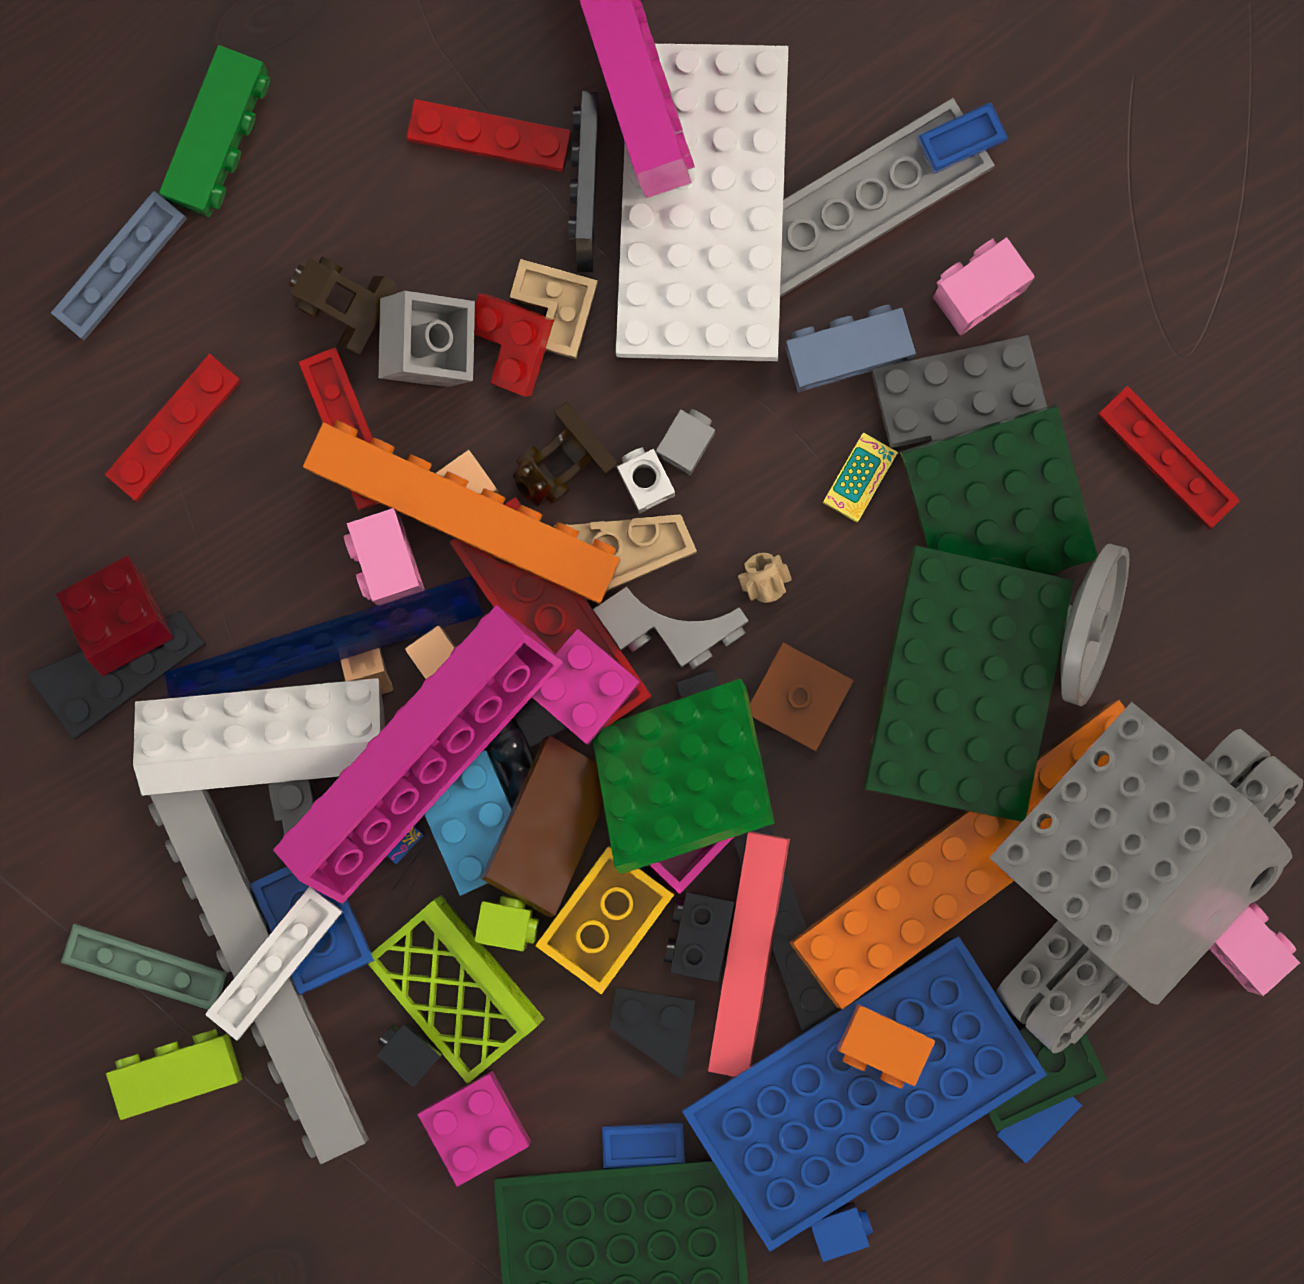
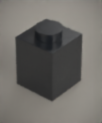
[377,1022,442,1087]

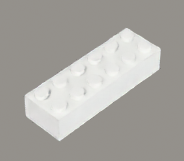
[133,678,385,795]

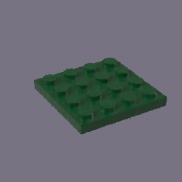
[900,404,1098,574]

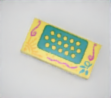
[823,433,898,523]

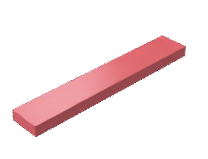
[708,831,790,1077]

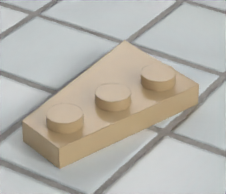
[554,514,697,600]

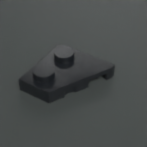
[609,987,696,1078]

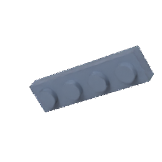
[51,191,187,341]

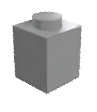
[656,409,715,476]

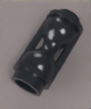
[486,719,535,805]

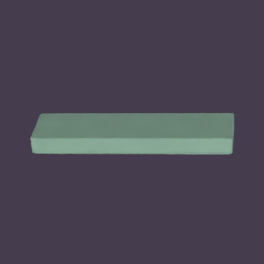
[61,923,229,1010]

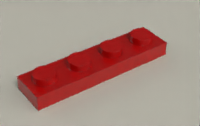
[407,99,571,172]
[299,347,379,512]
[105,353,242,502]
[1097,386,1240,530]

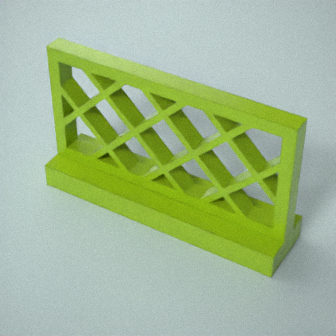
[368,895,545,1084]

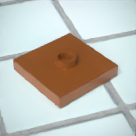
[750,642,854,752]

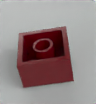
[56,555,174,676]

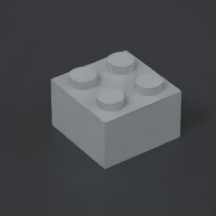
[378,291,475,387]

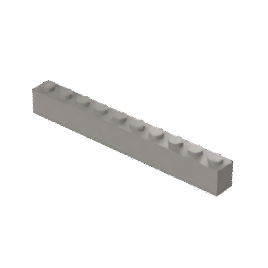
[148,789,369,1164]

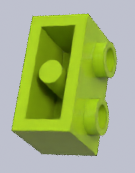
[474,895,540,951]

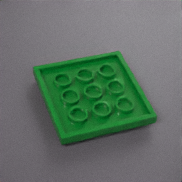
[593,678,775,874]

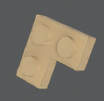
[510,259,598,359]

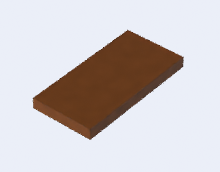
[481,735,604,917]

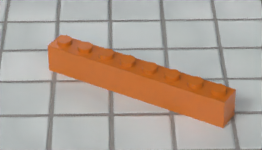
[303,420,621,604]

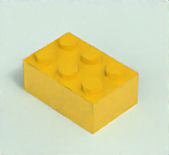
[535,846,674,994]

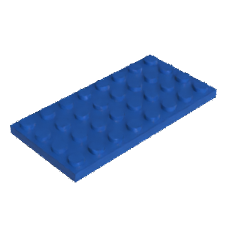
[682,935,1047,1251]

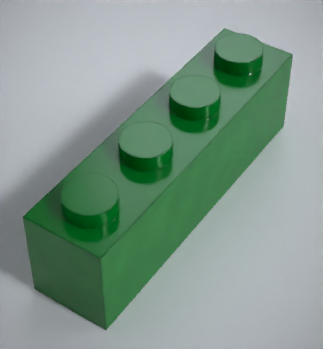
[159,45,270,218]

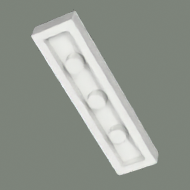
[205,887,343,1040]

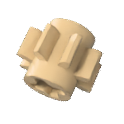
[738,553,792,603]

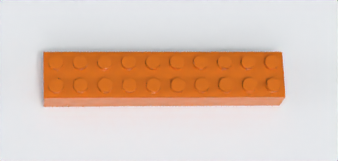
[789,700,1126,1010]

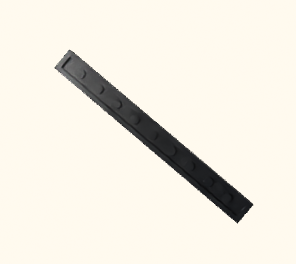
[676,669,838,1033]

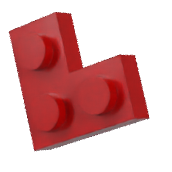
[474,293,554,397]

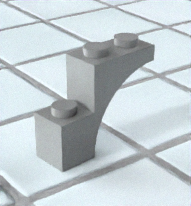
[593,587,749,669]

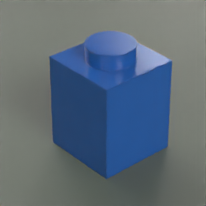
[811,1202,873,1262]

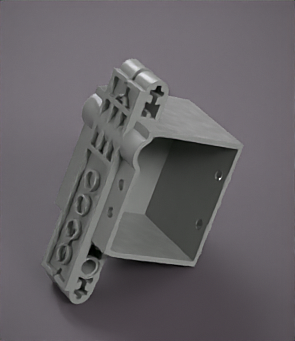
[989,702,1303,1053]

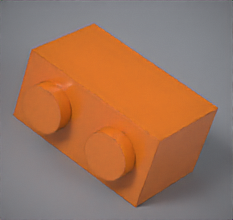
[837,1004,935,1089]

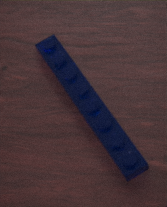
[165,576,483,698]

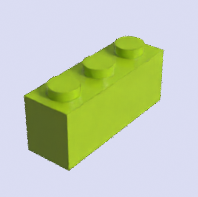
[106,1029,243,1120]

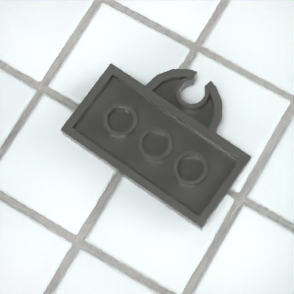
[872,335,1047,448]

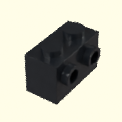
[664,891,734,982]

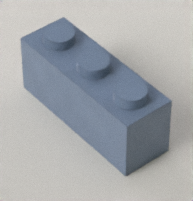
[785,305,916,392]

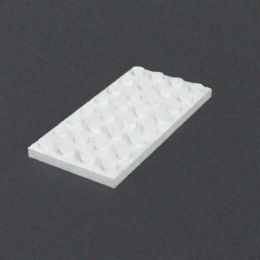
[616,43,788,361]

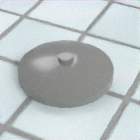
[1061,543,1129,706]

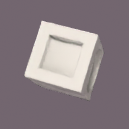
[617,447,675,514]

